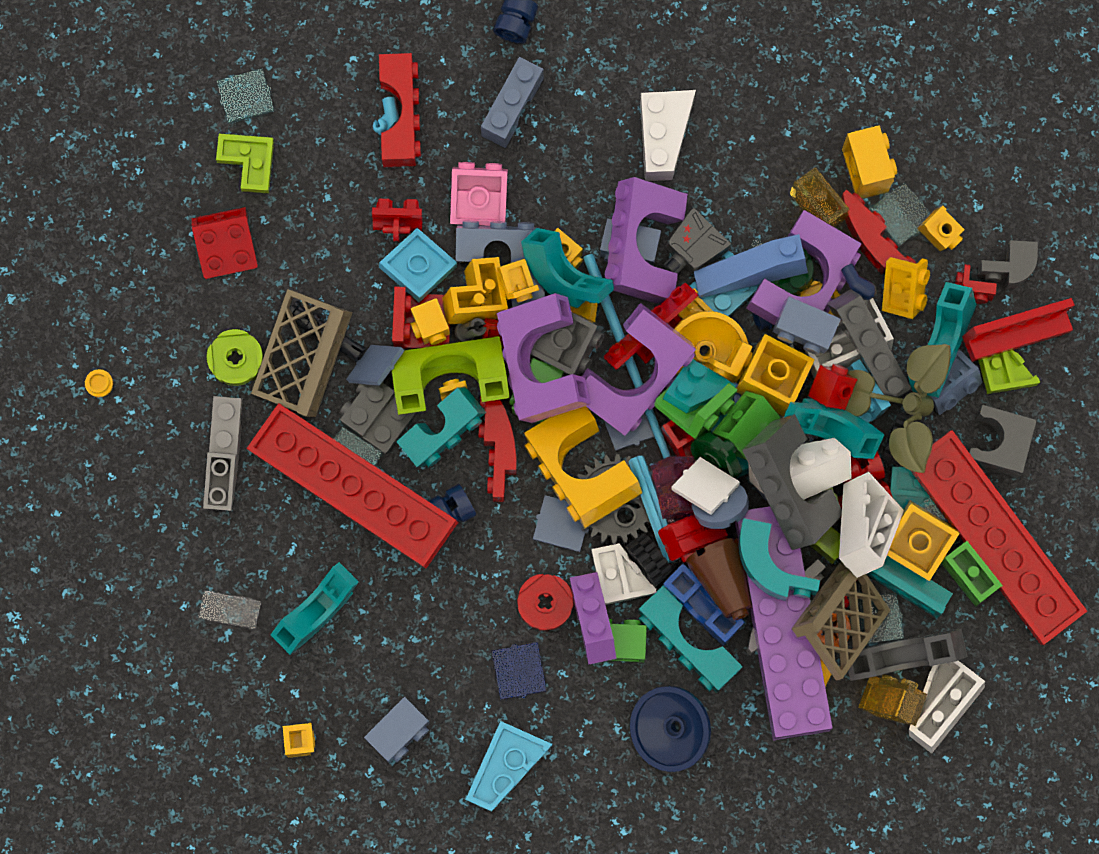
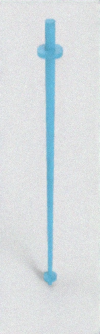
[583,254,704,553]

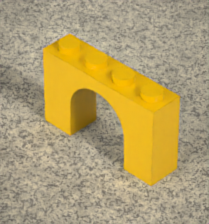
[524,406,642,528]

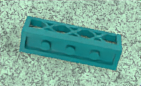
[866,556,953,618]

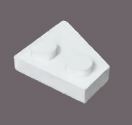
[591,544,656,605]

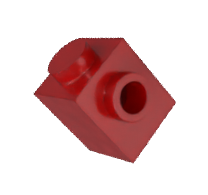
[808,364,857,410]

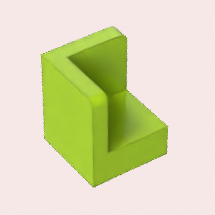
[810,526,840,564]

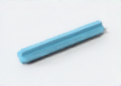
[629,455,680,563]

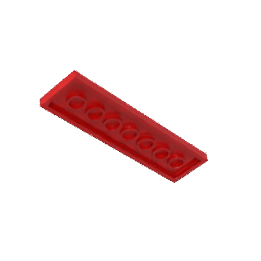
[246,403,459,569]
[910,430,1087,645]

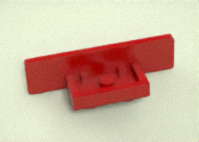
[604,283,698,370]

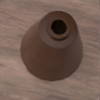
[686,538,752,621]

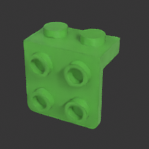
[654,383,737,439]

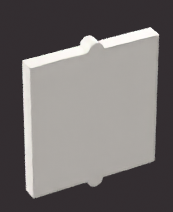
[672,457,740,515]

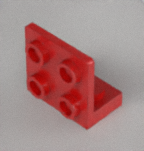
[192,207,258,279]
[392,287,450,349]

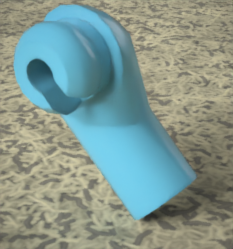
[373,97,399,135]

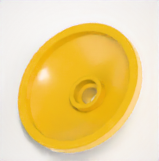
[674,311,748,383]

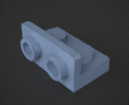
[930,350,982,415]

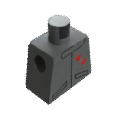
[663,208,731,275]

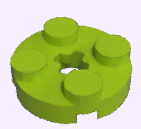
[207,329,263,386]

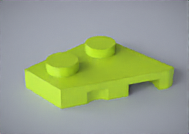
[978,350,1040,394]

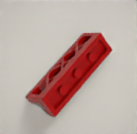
[962,298,1075,362]

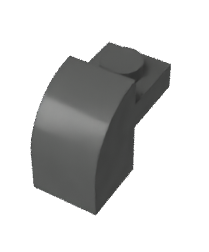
[978,240,1038,290]

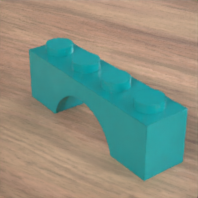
[908,282,977,398]
[638,586,742,693]

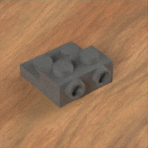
[531,312,604,376]
[339,382,418,455]

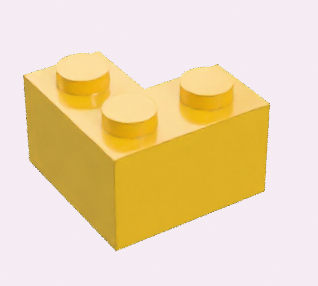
[442,257,508,325]

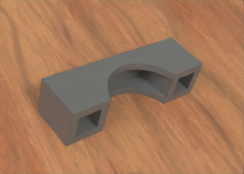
[827,289,912,402]
[848,629,968,681]

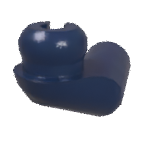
[841,264,876,300]

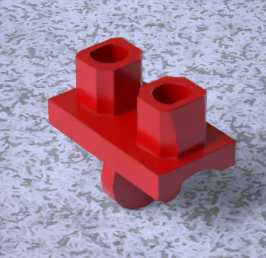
[372,198,423,242]

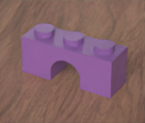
[570,572,616,664]

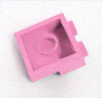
[450,162,508,226]

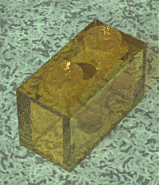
[790,167,850,227]
[858,674,928,726]

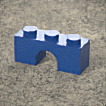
[663,564,745,646]

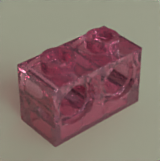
[651,456,695,519]

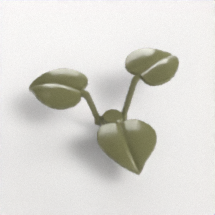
[845,344,951,473]

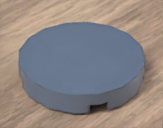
[692,485,749,529]

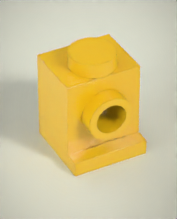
[917,206,965,251]
[283,723,315,758]

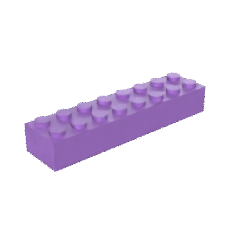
[735,507,832,741]

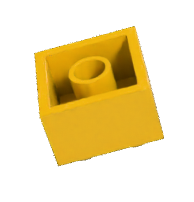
[842,125,897,199]
[736,334,815,417]
[887,501,960,581]

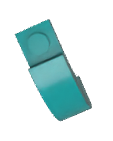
[521,228,614,308]
[784,398,884,459]
[739,518,820,601]
[271,562,359,655]

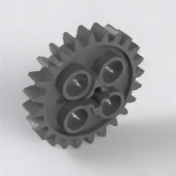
[576,454,661,545]

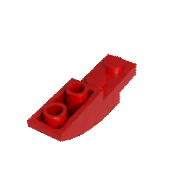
[840,190,917,274]
[479,396,517,502]

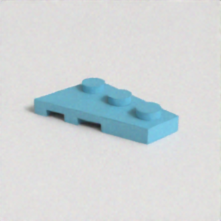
[465,721,553,812]

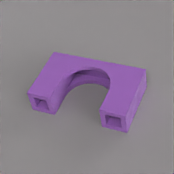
[605,177,688,304]
[746,210,861,325]
[497,293,591,423]
[582,303,696,436]

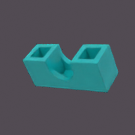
[396,387,486,468]

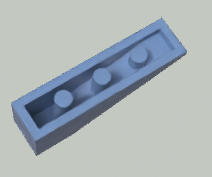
[694,234,808,298]

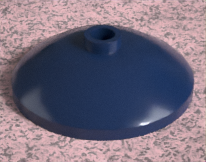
[630,686,711,772]

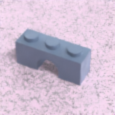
[481,57,543,148]
[456,220,540,263]

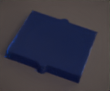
[492,642,546,700]

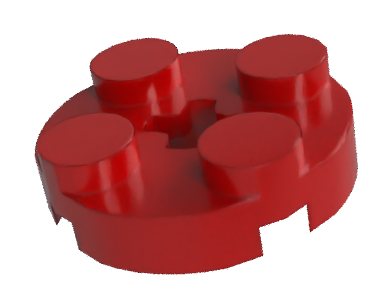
[517,574,573,631]

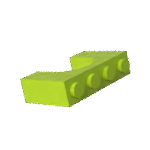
[392,336,510,415]

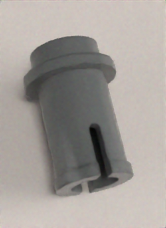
[454,318,486,342]

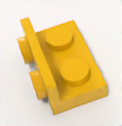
[882,257,930,319]

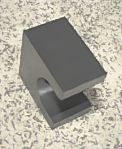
[968,405,1037,479]

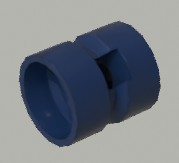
[493,0,538,44]
[428,484,476,523]

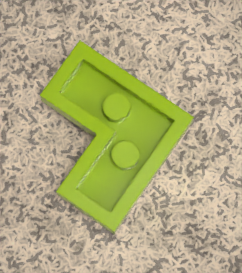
[216,134,274,193]

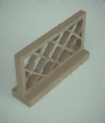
[251,289,353,417]
[792,561,890,680]

